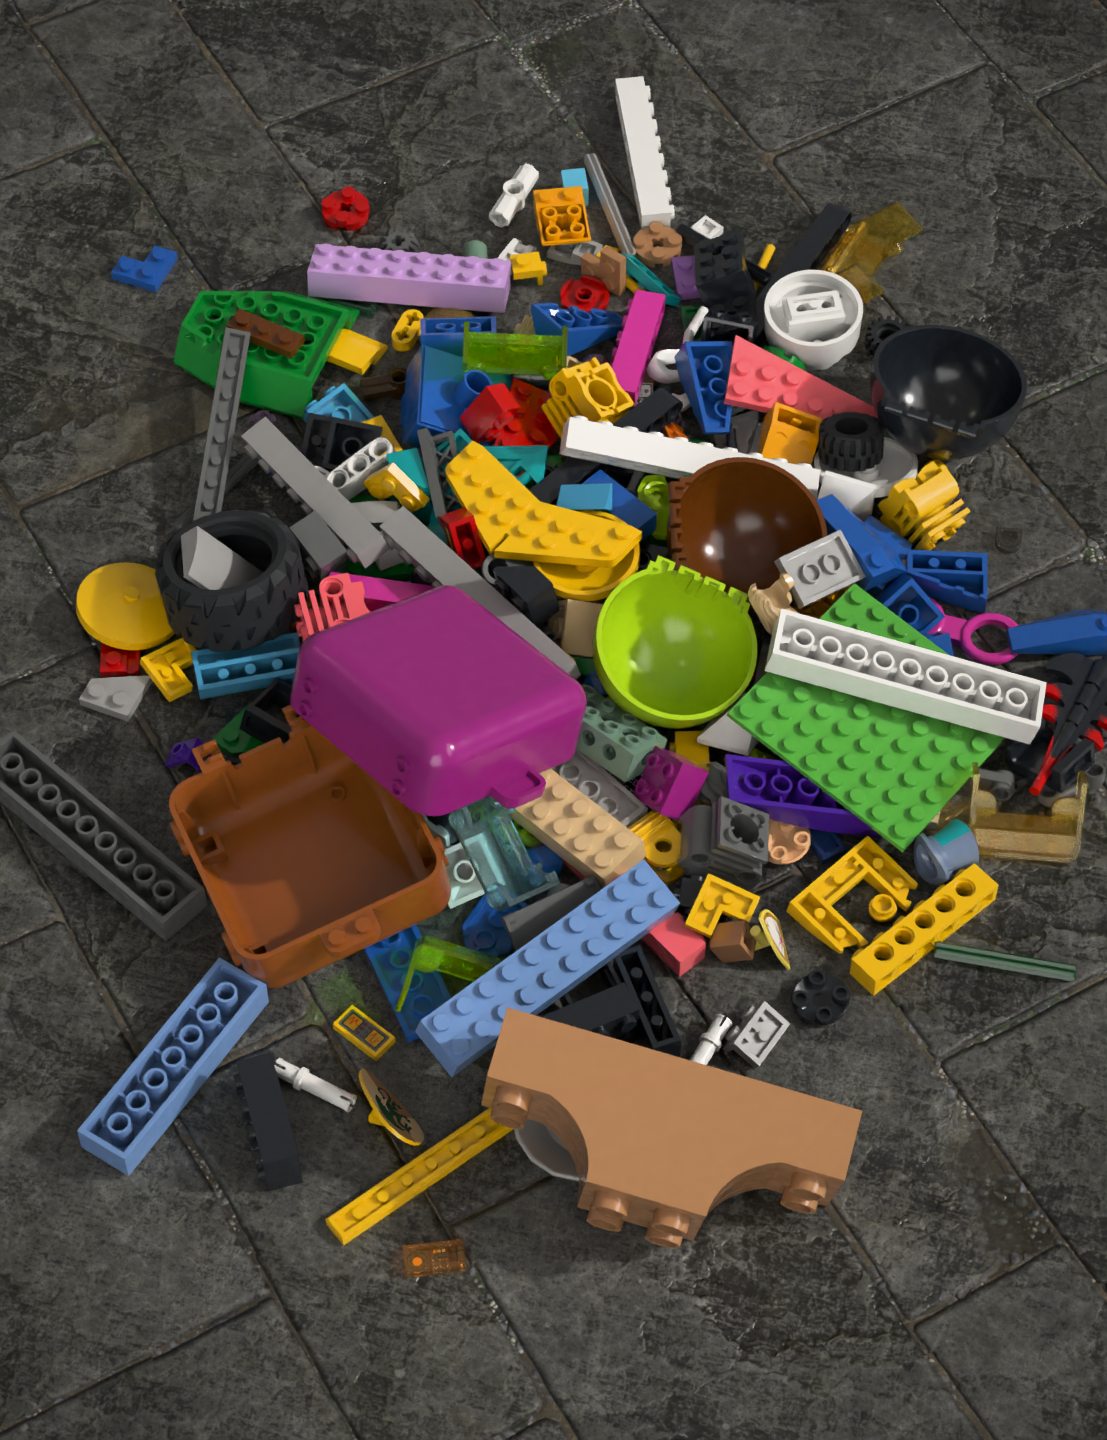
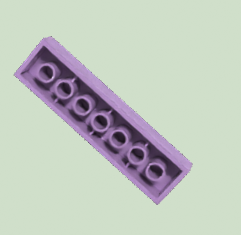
[307,244,511,313]

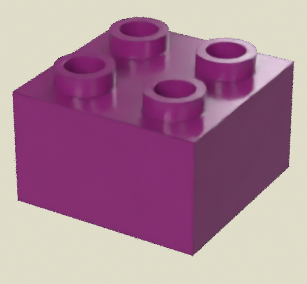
[633,746,709,821]

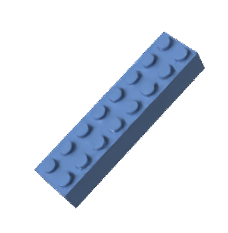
[77,957,269,1176]

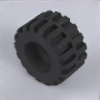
[818,412,884,472]

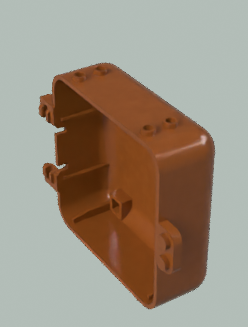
[169,704,451,989]

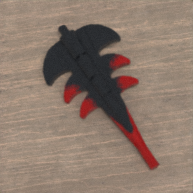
[1029,653,1107,796]

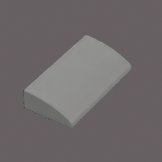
[181,526,263,590]

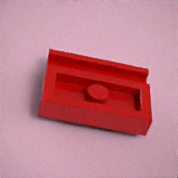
[100,643,141,678]

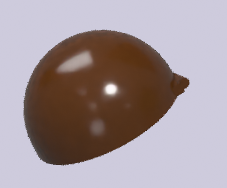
[666,457,827,615]

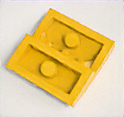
[326,328,388,375]

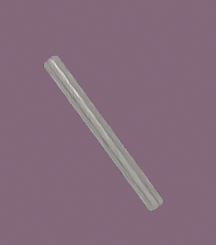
[584,153,636,257]

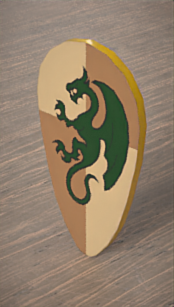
[359,1068,424,1146]

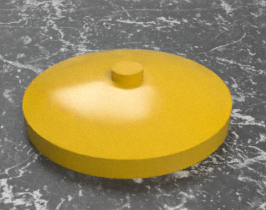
[533,510,640,601]
[76,562,175,650]

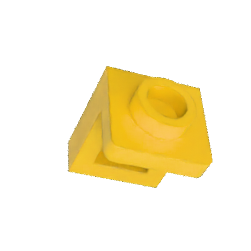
[510,251,547,286]

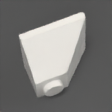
[817,470,876,522]
[697,693,758,756]
[444,833,502,909]

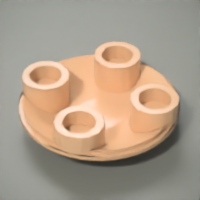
[768,819,811,864]

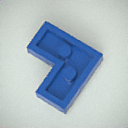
[111,246,178,292]

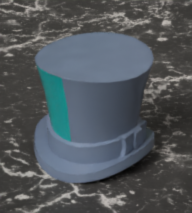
[914,819,979,885]

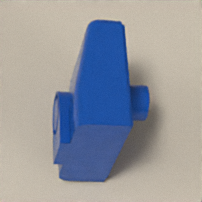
[400,345,513,449]

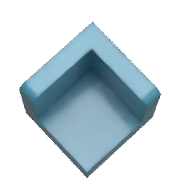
[561,168,588,206]

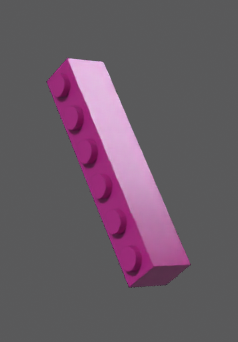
[609,290,665,410]

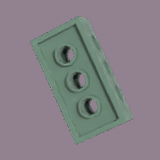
[576,683,667,782]

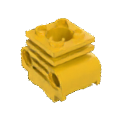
[541,357,635,440]
[877,461,971,550]

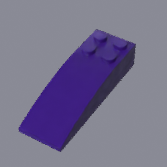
[725,754,881,838]

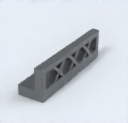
[417,428,462,529]

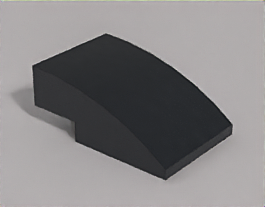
[301,413,383,471]

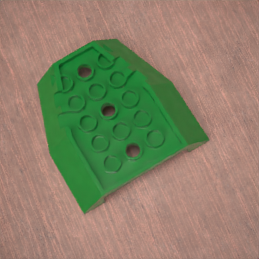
[173,291,360,420]

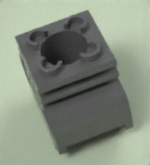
[677,796,769,891]

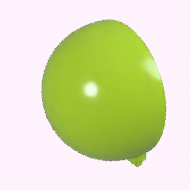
[592,555,757,729]

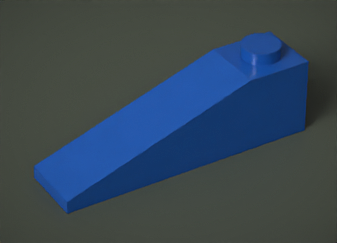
[531,303,623,358]
[674,341,733,435]
[816,494,908,591]
[876,573,946,635]
[1006,609,1107,655]

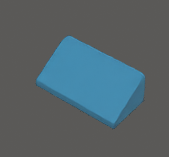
[557,483,612,511]

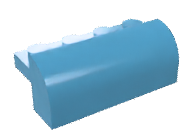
[191,632,300,700]

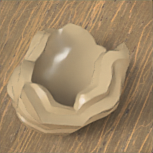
[748,573,800,635]

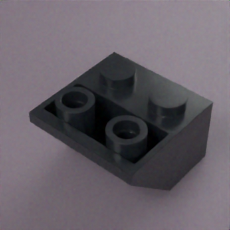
[493,566,560,628]

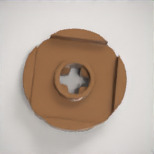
[633,222,682,267]

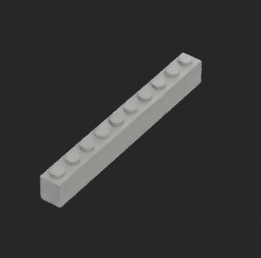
[379,506,581,679]

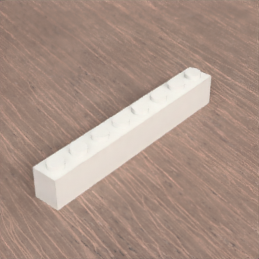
[615,76,675,229]

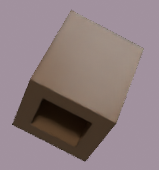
[709,920,756,963]

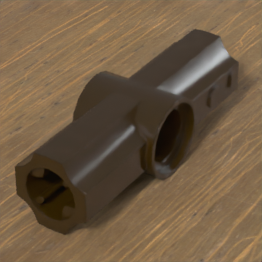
[360,366,407,401]

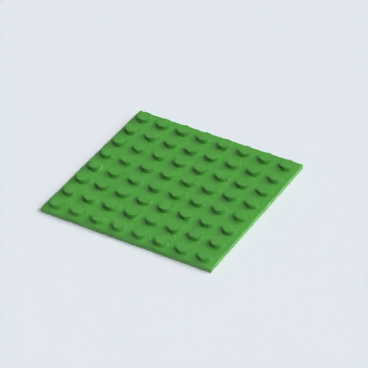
[726,583,1005,852]

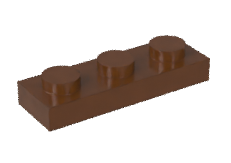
[226,309,305,359]

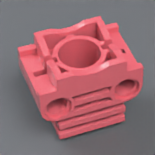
[294,573,370,641]

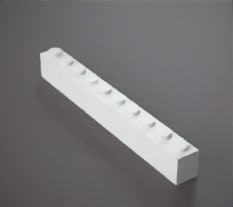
[560,416,820,500]

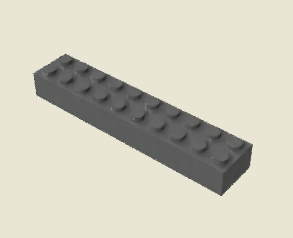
[0,730,207,941]

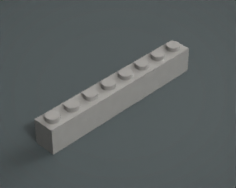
[241,417,390,569]

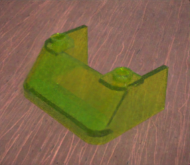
[462,321,568,380]
[395,936,505,1012]

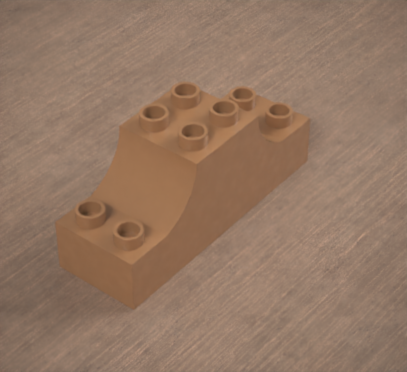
[481,1007,862,1249]

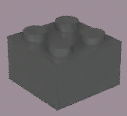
[289,510,347,584]

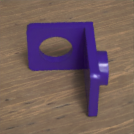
[164,737,211,773]

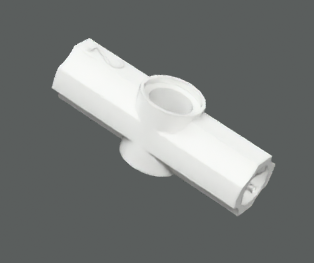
[489,163,539,228]

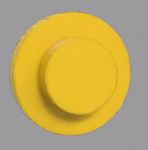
[868,894,897,922]

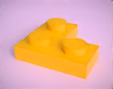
[362,463,430,513]
[140,638,197,702]
[684,873,760,938]

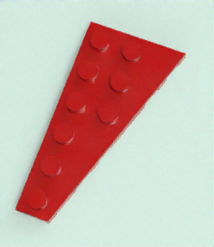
[493,378,560,478]

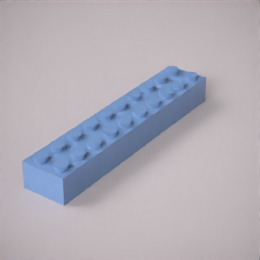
[415,859,680,1077]

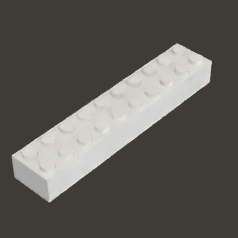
[765,609,1047,744]

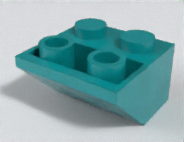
[386,448,432,521]

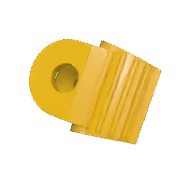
[628,810,684,885]

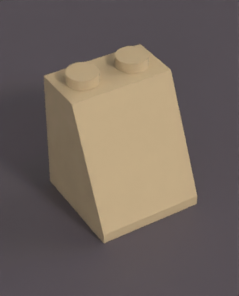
[547,599,603,659]

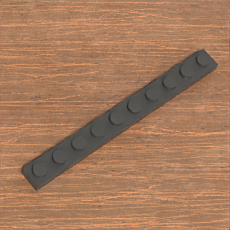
[192,327,251,521]

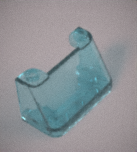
[449,795,561,911]

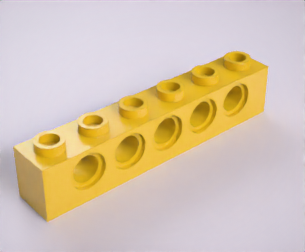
[850,863,998,996]

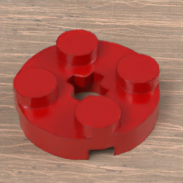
[322,187,370,231]
[560,276,610,313]

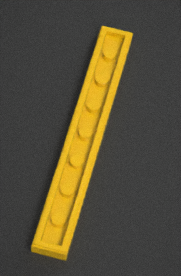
[325,1108,514,1246]

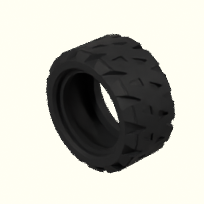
[155,510,308,652]

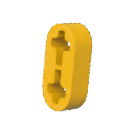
[391,309,424,352]

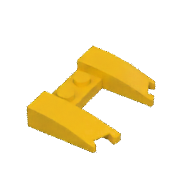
[786,836,918,954]

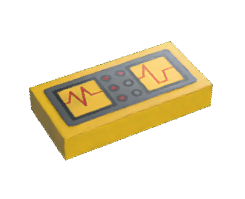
[333,1005,396,1061]

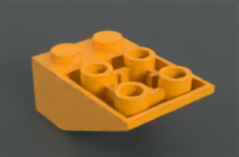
[533,186,591,246]
[758,402,823,465]

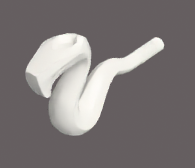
[646,306,709,412]

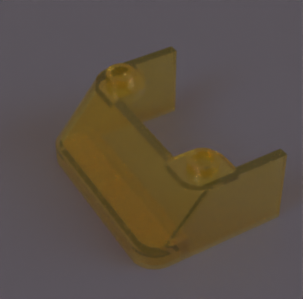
[821,201,923,305]
[967,762,1088,863]

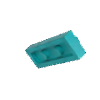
[620,252,681,307]

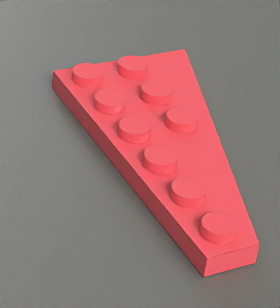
[724,335,878,421]

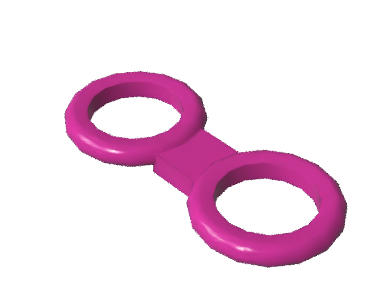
[927,597,1019,665]

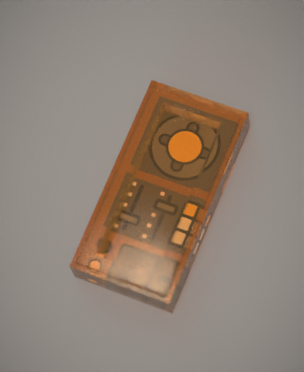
[403,1239,466,1278]

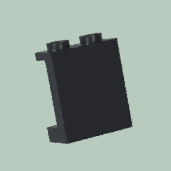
[1006,719,1095,793]

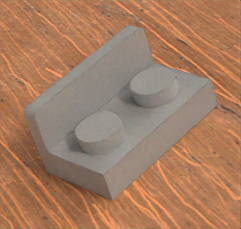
[722,1001,790,1069]

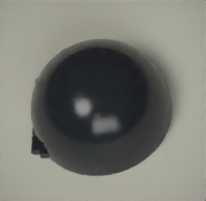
[870,325,1027,460]

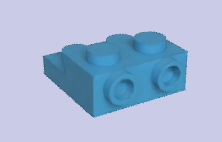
[303,383,374,423]

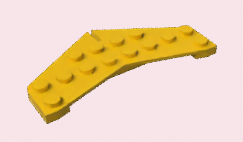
[445,440,642,568]

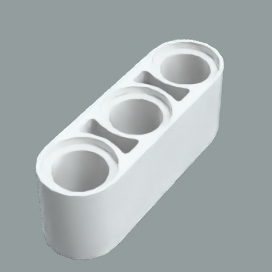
[327,437,397,500]

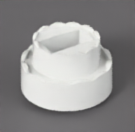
[764,270,863,372]

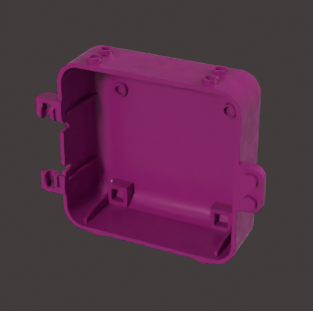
[290,585,587,816]

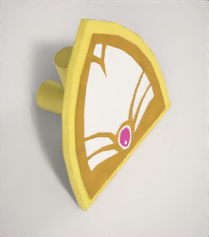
[750,909,790,970]

